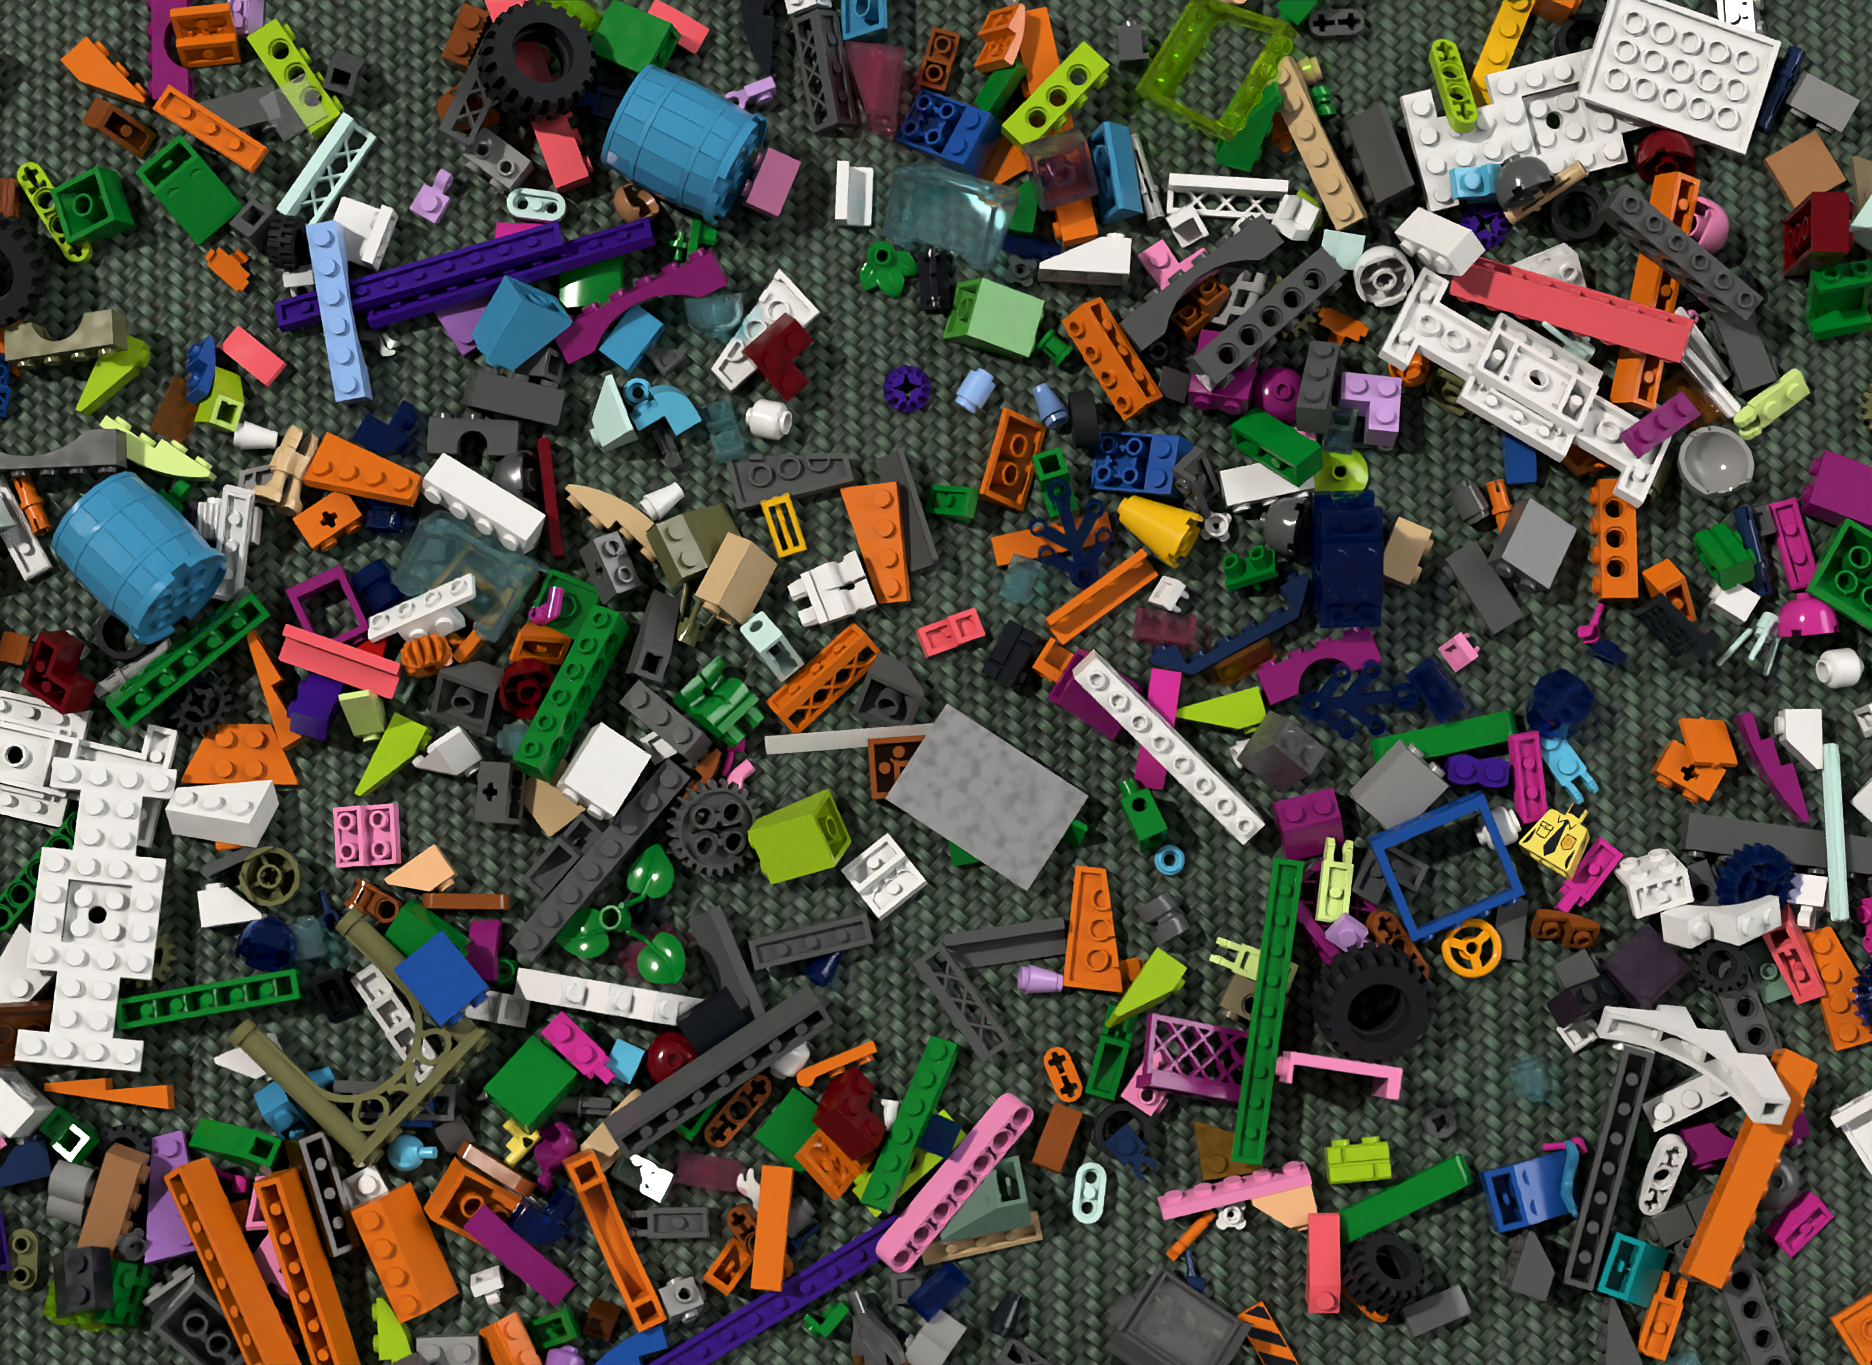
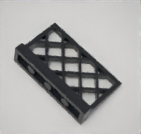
[1631,592,1721,671]

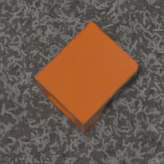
[1031,637,1074,685]

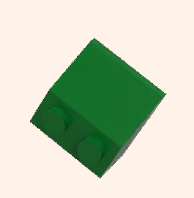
[50,166,135,245]

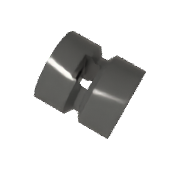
[1136,891,1190,946]

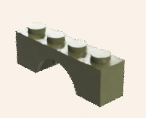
[4,309,128,370]

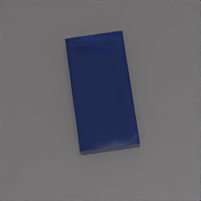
[906,1261,971,1323]

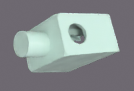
[740,612,804,683]

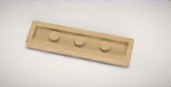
[921,1211,1043,1266]

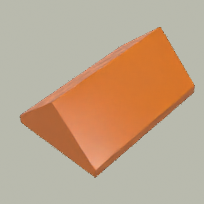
[979,408,1047,512]

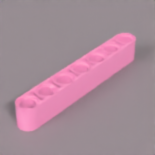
[875,1093,1034,1273]

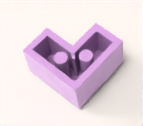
[1336,372,1402,447]

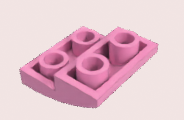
[333,803,402,868]

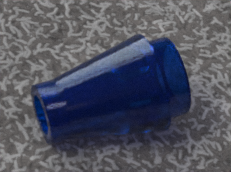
[805,950,845,988]

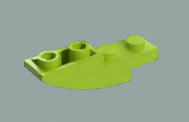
[372,1296,416,1365]

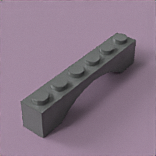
[1119,214,1284,354]
[0,428,127,478]

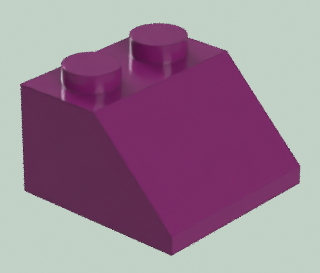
[1271,787,1345,860]

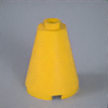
[1117,495,1204,569]

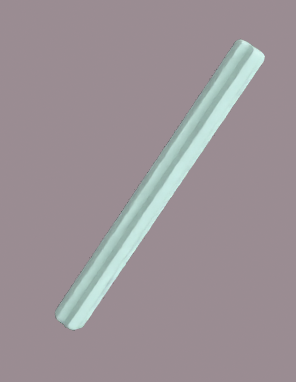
[1822,743,1849,922]

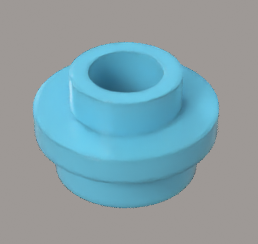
[623,378,652,407]
[1154,845,1185,875]

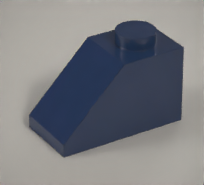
[0,1134,57,1188]

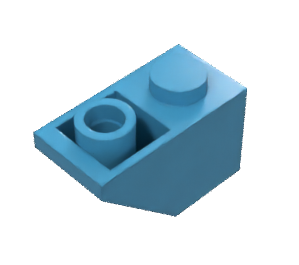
[253,1081,316,1140]

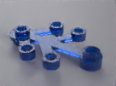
[1028,478,1113,589]
[1299,659,1418,739]

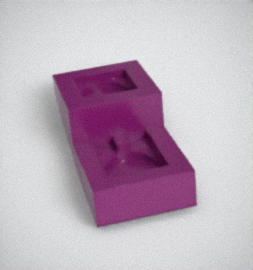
[466,920,502,981]

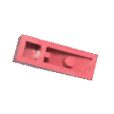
[1762,904,1826,1005]
[1305,1213,1341,1313]

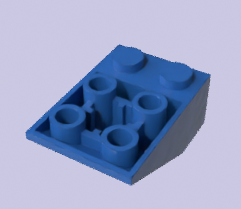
[894,88,1002,180]
[1090,430,1194,502]
[1478,1149,1581,1233]

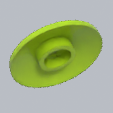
[1313,444,1368,500]

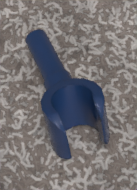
[317,890,342,933]
[787,1223,820,1258]
[1184,1250,1204,1293]

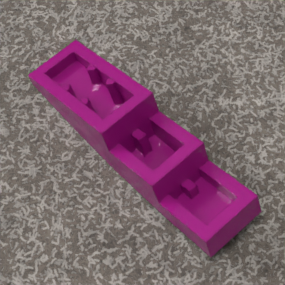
[1734,711,1810,824]
[463,1204,576,1307]

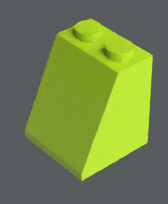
[748,789,852,885]

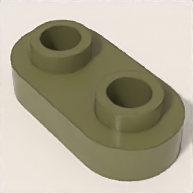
[7,1228,41,1290]

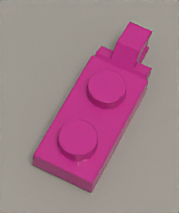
[1554,836,1623,913]
[541,1011,617,1084]

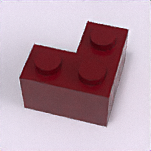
[741,312,813,402]
[20,630,97,715]
[811,1067,887,1161]

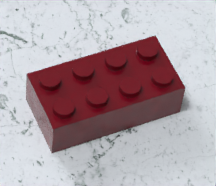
[1783,192,1854,278]

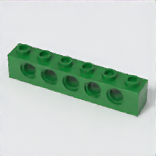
[105,585,270,729]
[512,604,630,783]
[116,969,306,1030]

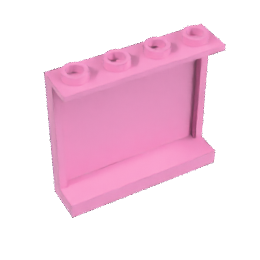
[1274,1051,1403,1099]

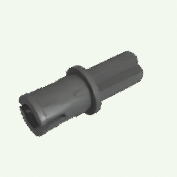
[552,1093,612,1117]

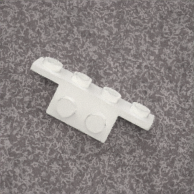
[367,573,476,643]

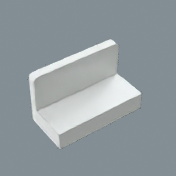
[835,161,873,227]

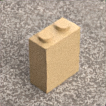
[695,532,778,626]

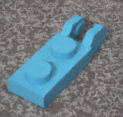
[1537,721,1599,805]

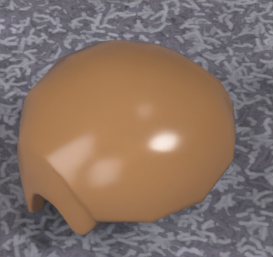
[614,183,660,223]

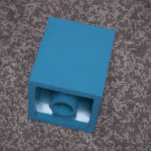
[471,275,573,371]

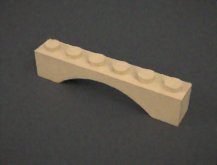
[1260,56,1368,231]

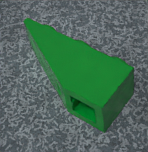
[1214,81,1283,172]
[189,1118,286,1175]

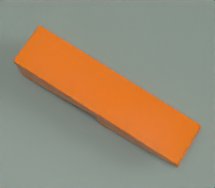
[246,629,307,752]
[44,1078,175,1109]

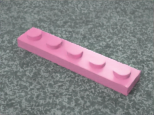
[1157,1161,1312,1220]

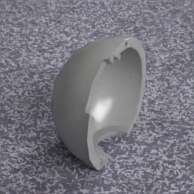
[1677,426,1755,499]

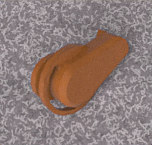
[437,86,500,130]

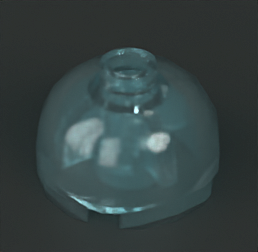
[684,291,743,338]

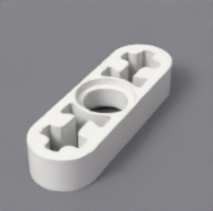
[1636,1134,1687,1216]

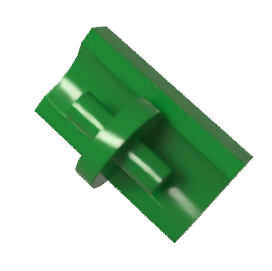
[666,219,717,262]
[1223,545,1279,592]

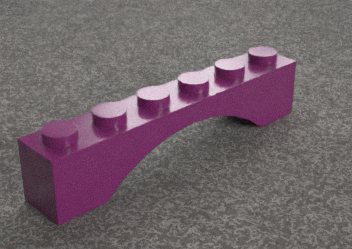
[554,247,728,364]

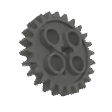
[666,778,762,877]

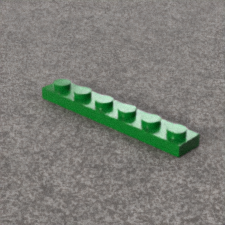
[860,1036,961,1214]

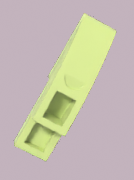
[99,415,217,482]

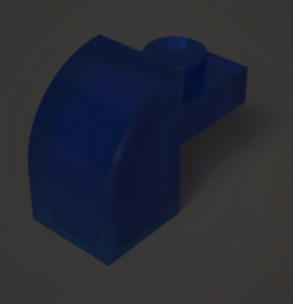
[352,400,418,456]
[506,1185,577,1244]

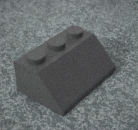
[1341,102,1415,209]

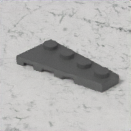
[724,453,855,513]

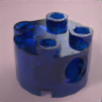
[1525,668,1594,740]

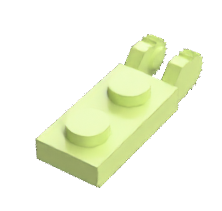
[1733,368,1810,440]
[1315,837,1354,923]
[1209,937,1299,994]

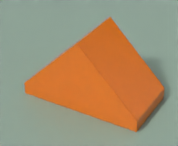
[509,620,572,665]
[703,1237,753,1296]

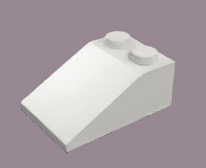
[1038,233,1131,286]

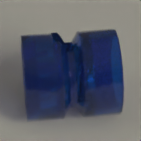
[365,498,405,533]
[350,559,407,615]

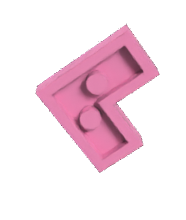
[1137,239,1220,301]

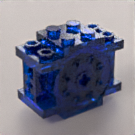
[1311,490,1384,628]

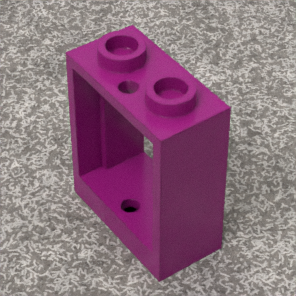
[285,565,369,647]

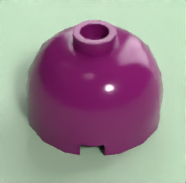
[1250,366,1302,425]

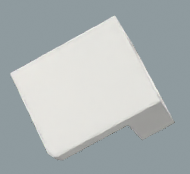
[1271,194,1322,241]
[1165,203,1209,248]

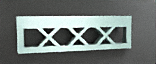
[276,112,377,225]

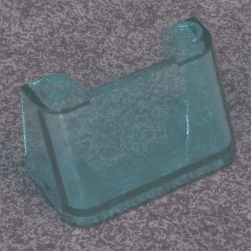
[882,162,1021,270]
[391,510,540,643]

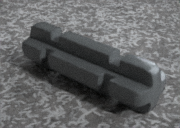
[649,417,683,470]

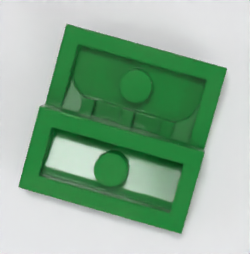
[559,254,623,310]
[753,1087,818,1176]

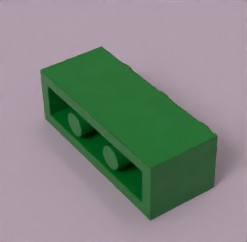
[1231,406,1323,487]

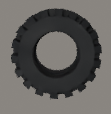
[1340,1230,1426,1316]

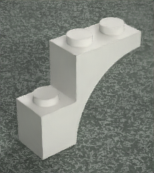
[1660,895,1782,949]

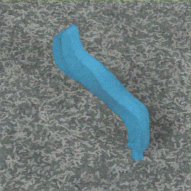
[1560,1140,1579,1218]

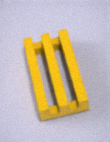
[760,492,807,559]

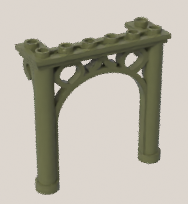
[228,907,493,1167]

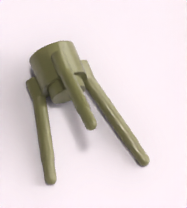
[674,581,717,647]

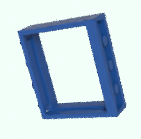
[1367,790,1525,943]

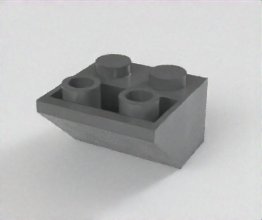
[1498,1228,1555,1302]

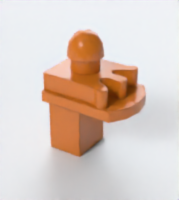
[1269,111,1294,153]

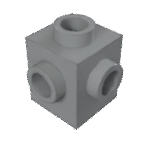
[657,1276,706,1325]

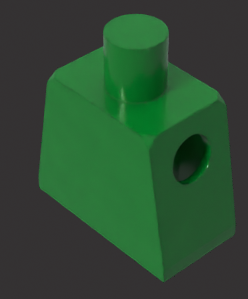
[1119,778,1168,853]

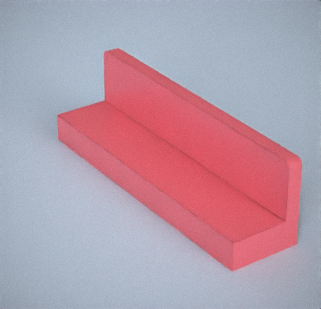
[279,624,404,699]

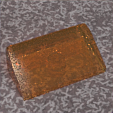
[1661,368,1723,430]
[150,375,201,444]
[1213,637,1275,687]

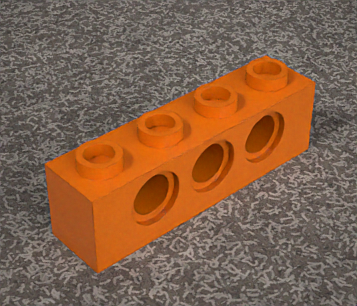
[1589,479,1638,602]

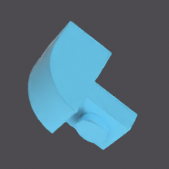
[1449,164,1502,204]
[628,385,702,436]

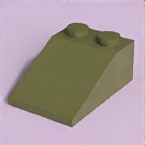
[646,502,741,588]

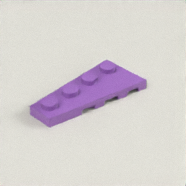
[144,1130,196,1265]

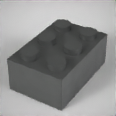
[151,1272,245,1365]

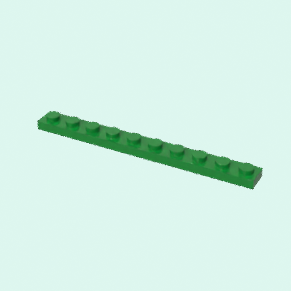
[1230,857,1304,1166]

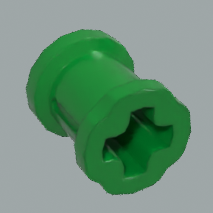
[1035,329,1074,368]

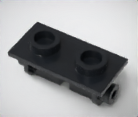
[917,247,951,311]

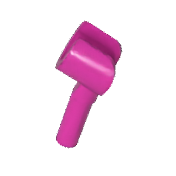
[1578,603,1605,644]
[721,738,745,776]
[1543,1137,1588,1155]
[212,1165,250,1193]

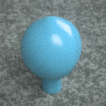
[386,1134,438,1172]

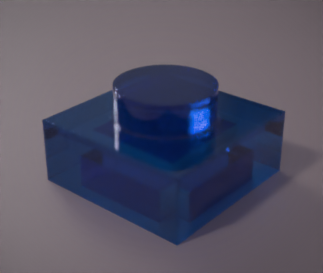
[1588,639,1625,667]

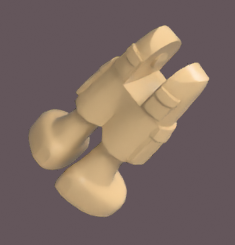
[251,425,319,517]

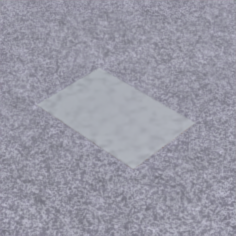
[885,704,1088,891]

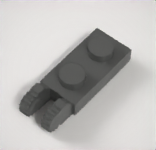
[624,1206,710,1239]

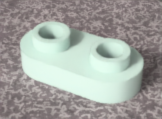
[507,188,567,223]
[1072,1162,1107,1224]

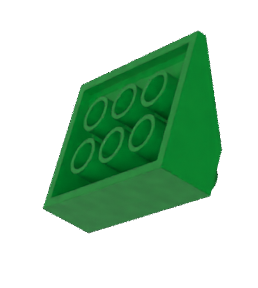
[1805,518,1872,632]

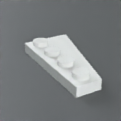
[711,269,820,393]

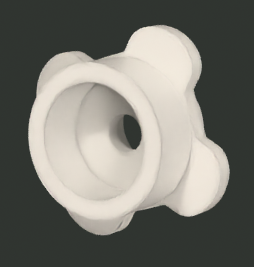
[1200,511,1232,542]
[1216,1201,1246,1230]

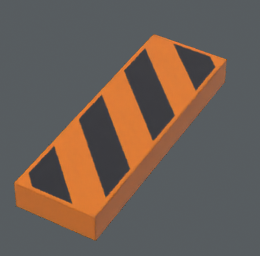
[1235,1301,1299,1365]

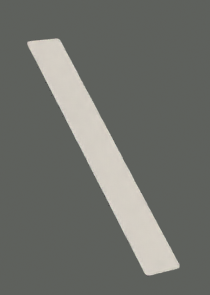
[765,723,934,755]

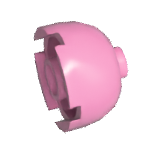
[1690,197,1729,255]

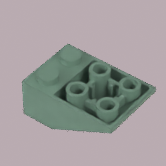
[940,1155,1032,1243]

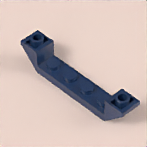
[1147,571,1310,678]

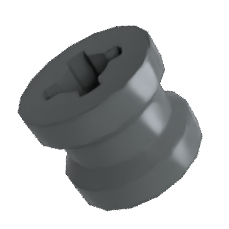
[1422,1108,1456,1139]

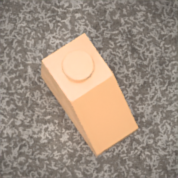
[384,844,458,893]
[1249,1185,1318,1231]

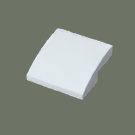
[841,833,928,921]

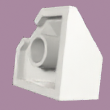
[412,726,486,778]

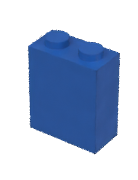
[393,930,490,1029]

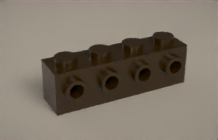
[283,1130,360,1257]

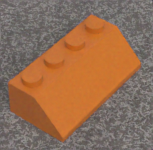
[351,1181,459,1324]

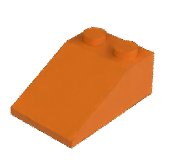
[423,1156,539,1247]

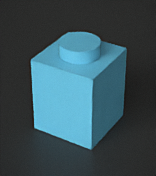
[606,1038,647,1087]

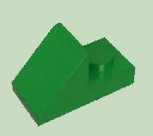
[924,484,980,523]

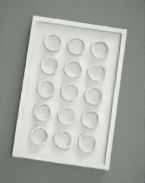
[1576,0,1781,156]

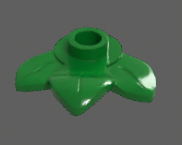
[859,241,918,298]

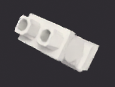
[787,550,878,627]

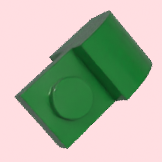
[1031,447,1080,522]
[39,1105,101,1165]

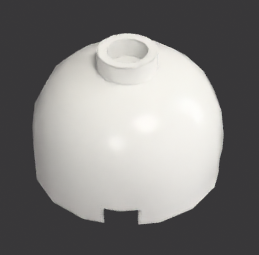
[1353,245,1414,307]

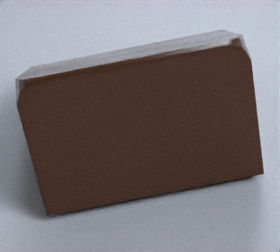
[581,1298,622,1343]

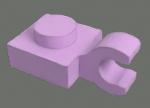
[725,76,777,110]
[409,169,454,225]
[1325,912,1378,952]

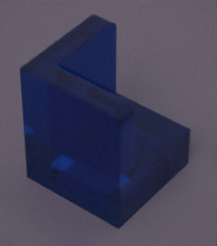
[919,1113,962,1160]

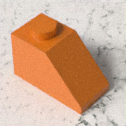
[1642,558,1697,623]

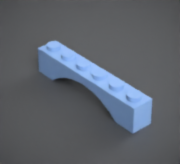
[305,220,373,405]

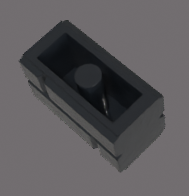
[980,620,1043,691]
[1547,974,1620,1029]

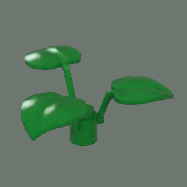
[555,844,686,984]

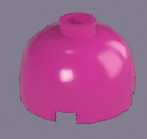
[1777,592,1840,637]

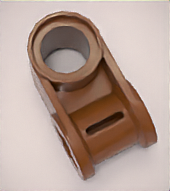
[344,877,404,925]

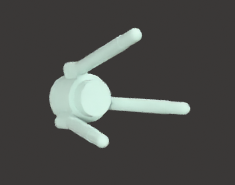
[1542,321,1595,362]
[1716,612,1782,676]

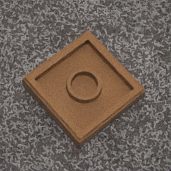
[1763,130,1846,210]

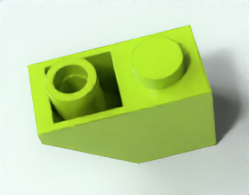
[194,366,244,432]

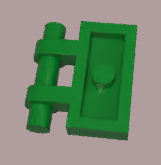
[93,1259,153,1326]

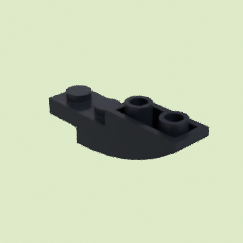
[741,0,781,79]

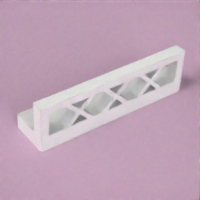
[1166,173,1289,221]

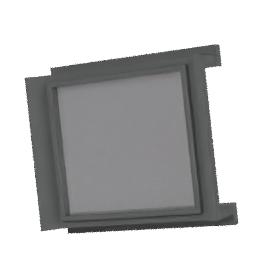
[1104,1263,1254,1365]

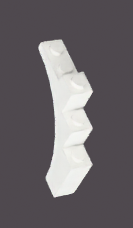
[513,967,705,1026]
[1596,1004,1791,1125]

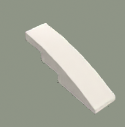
[350,964,439,1083]

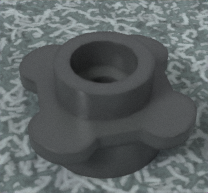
[1004,255,1037,287]
[115,1228,147,1261]

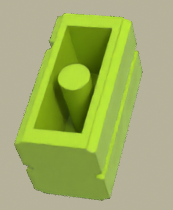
[1324,1136,1392,1184]

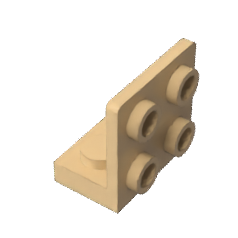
[524,756,588,837]

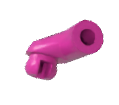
[528,587,564,626]

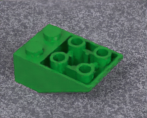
[135,134,243,246]

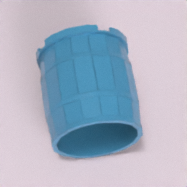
[601,64,768,226]
[51,471,227,644]

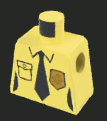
[1518,803,1590,881]

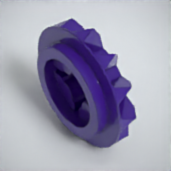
[1460,202,1508,249]
[883,365,931,413]

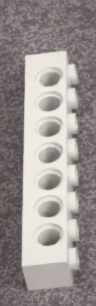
[1072,649,1265,845]

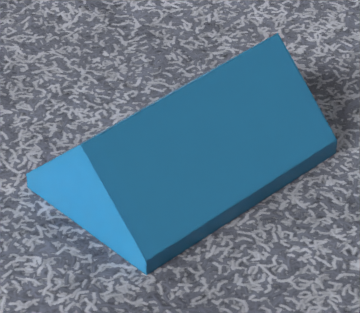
[841,0,888,42]
[1087,121,1143,224]

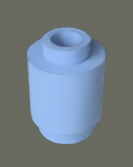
[954,368,996,414]

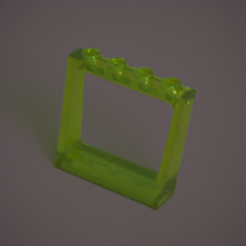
[1134,0,1298,143]

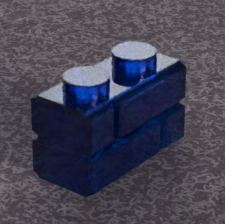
[1405,657,1470,724]

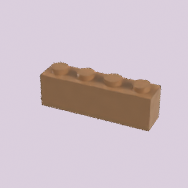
[77,1143,151,1260]

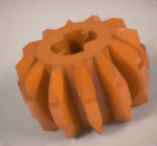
[400,634,453,679]

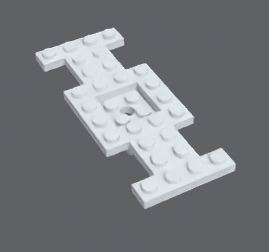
[1399,49,1704,213]
[1378,267,1672,508]
[0,690,180,848]
[14,757,177,1072]

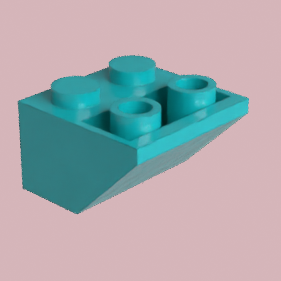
[1593,1230,1669,1309]

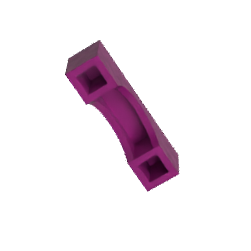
[146,0,194,103]
[1254,625,1382,707]
[1677,1110,1811,1170]

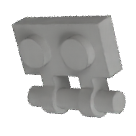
[1208,266,1268,328]

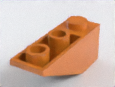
[60,36,152,110]

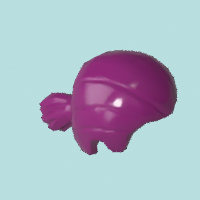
[534,1121,579,1194]

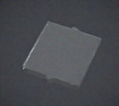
[259,74,329,142]

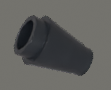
[987,1291,1024,1339]

